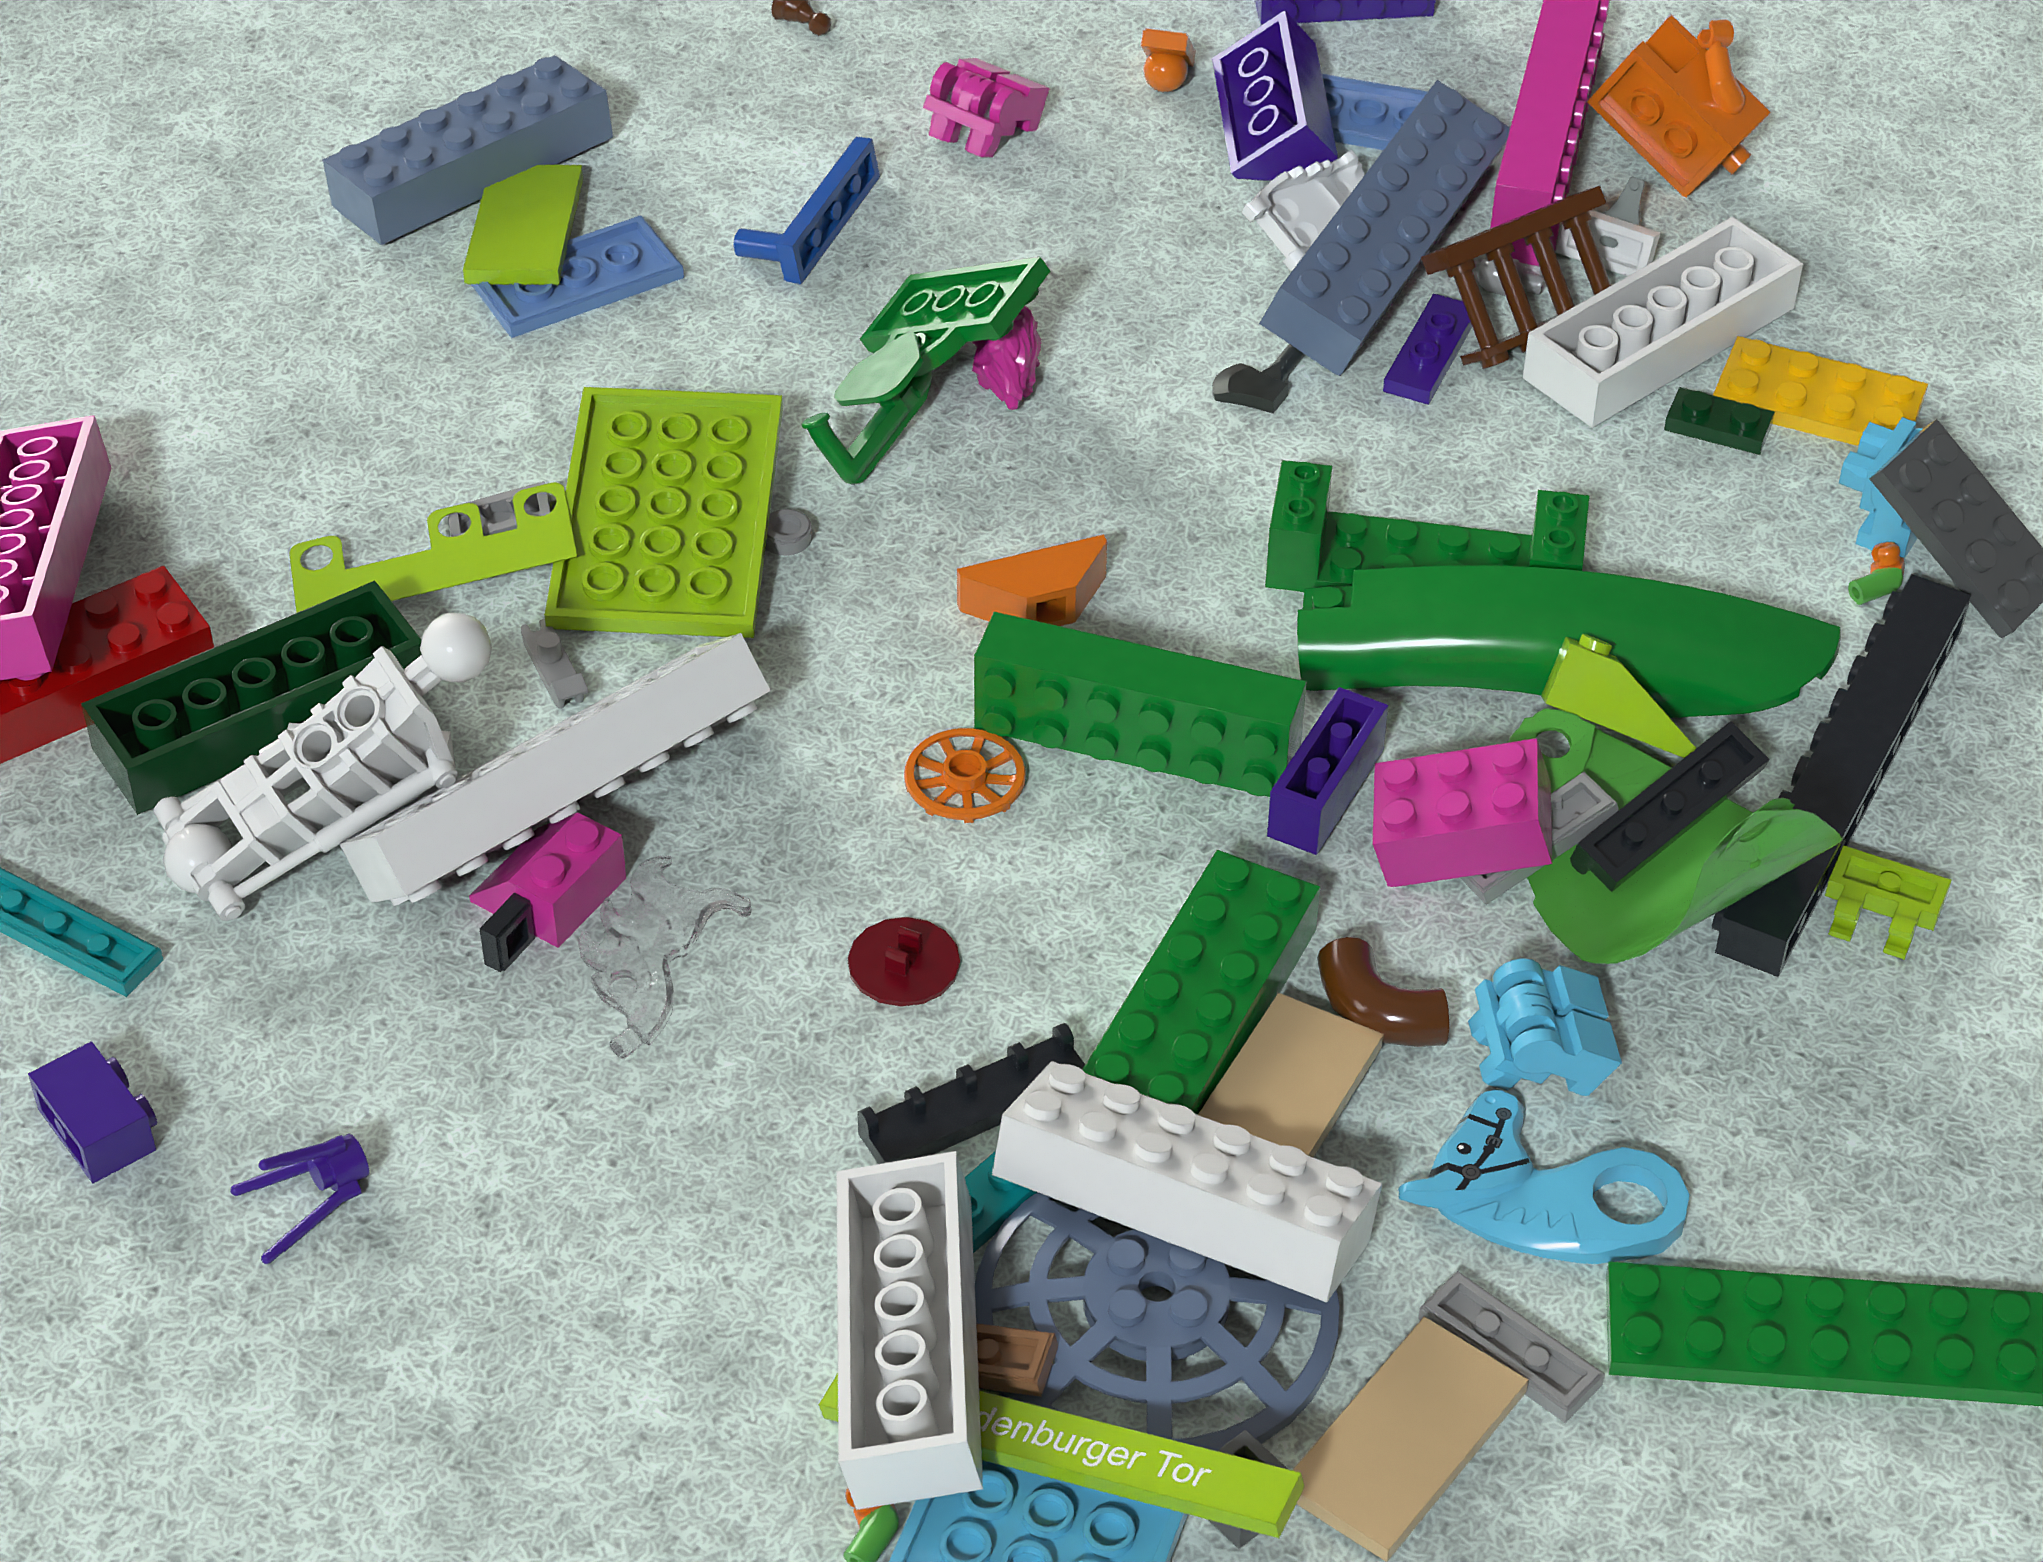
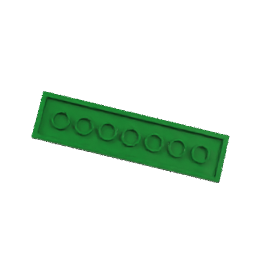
[1606,1261,2043,1407]

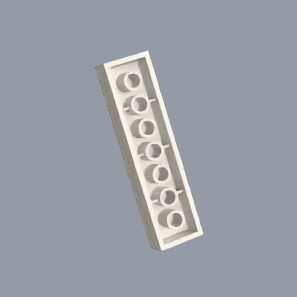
[340,633,771,906]

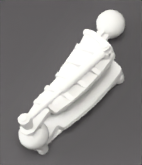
[153,613,492,921]

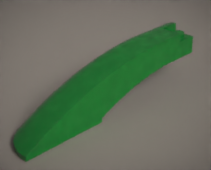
[1297,565,1841,718]

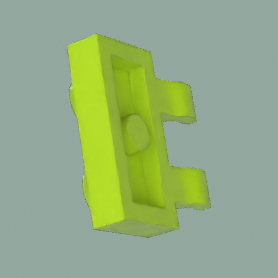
[1825,845,1952,960]

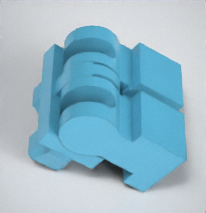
[1839,417,1923,559]
[1468,958,1622,1096]

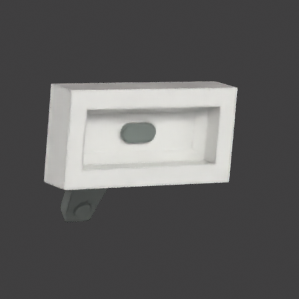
[1555,177,1660,276]

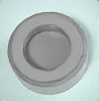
[766,509,812,556]

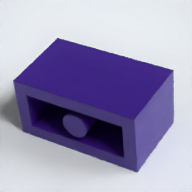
[28,1041,157,1184]

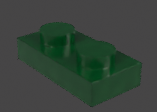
[1664,387,1775,455]

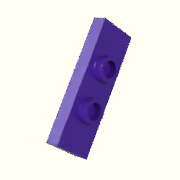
[1383,293,1472,405]

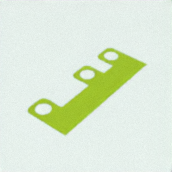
[289,482,577,613]

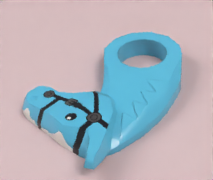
[1398,1090,1690,1264]

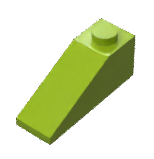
[1541,634,1696,758]

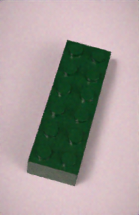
[81,580,422,815]

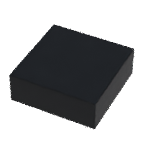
[480,893,535,972]

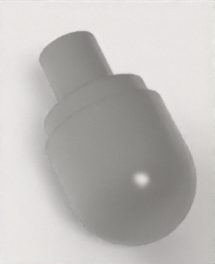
[1477,258,1544,296]

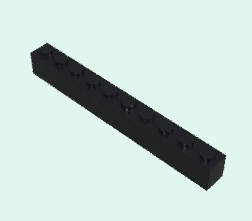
[1712,574,1971,977]

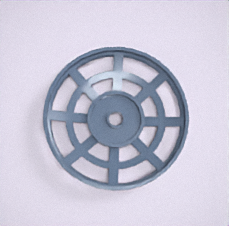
[975,1192,1340,1451]

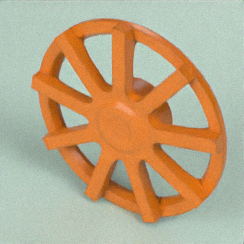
[904,728,1026,823]

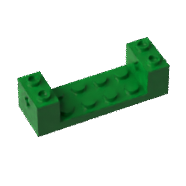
[1265,460,1590,592]

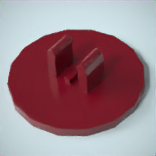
[847,917,960,1007]

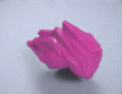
[971,306,1041,410]

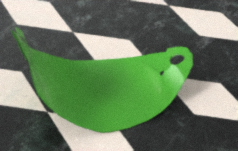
[1507,709,1842,964]

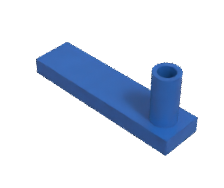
[733,137,880,284]

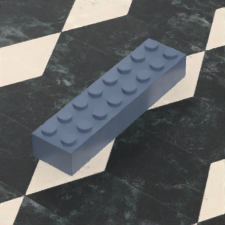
[1259,80,1510,376]

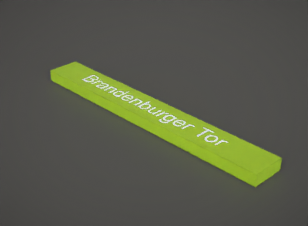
[819,1373,1305,1538]

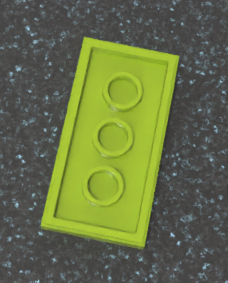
[463,165,584,285]

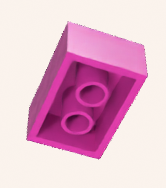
[1372,738,1552,887]

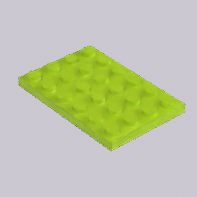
[544,387,783,638]

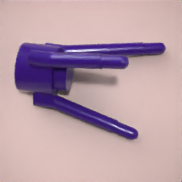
[230,1133,370,1264]

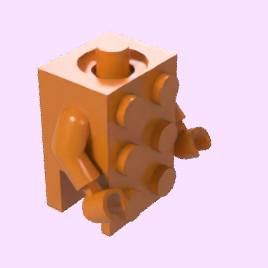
[1587,14,1771,198]

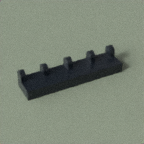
[1570,721,1770,892]
[857,1023,1085,1164]

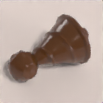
[771,0,831,36]

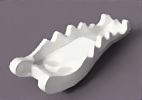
[1242,150,1365,272]

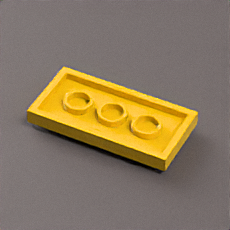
[1713,336,1928,446]

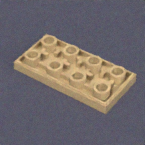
[1198,993,1384,1158]
[1292,1316,1528,1562]

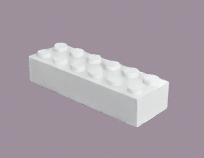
[1523,217,1803,428]
[992,1061,1382,1302]
[837,1151,983,1510]

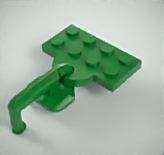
[801,256,1051,485]

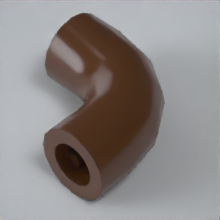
[1317,937,1449,1047]

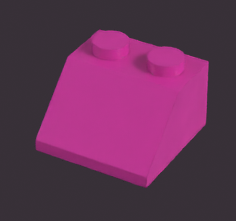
[469,812,626,948]

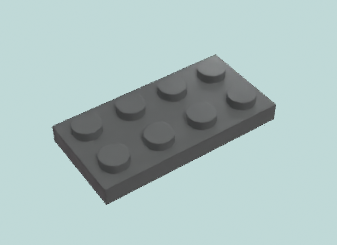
[1869,419,2043,638]

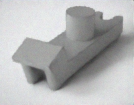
[521,619,589,709]

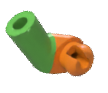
[1848,542,1905,605]
[843,1487,899,1562]

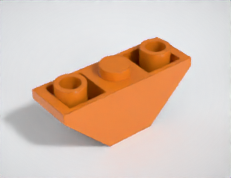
[957,534,1107,626]

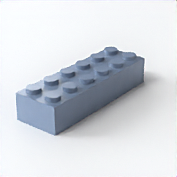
[322,55,613,245]

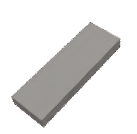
[1418,1271,1605,1423]

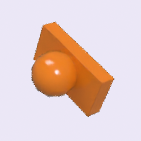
[1141,28,1196,92]

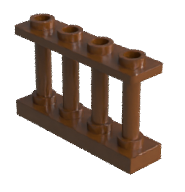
[1421,186,1611,369]

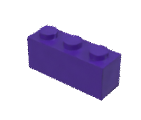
[1267,687,1389,855]

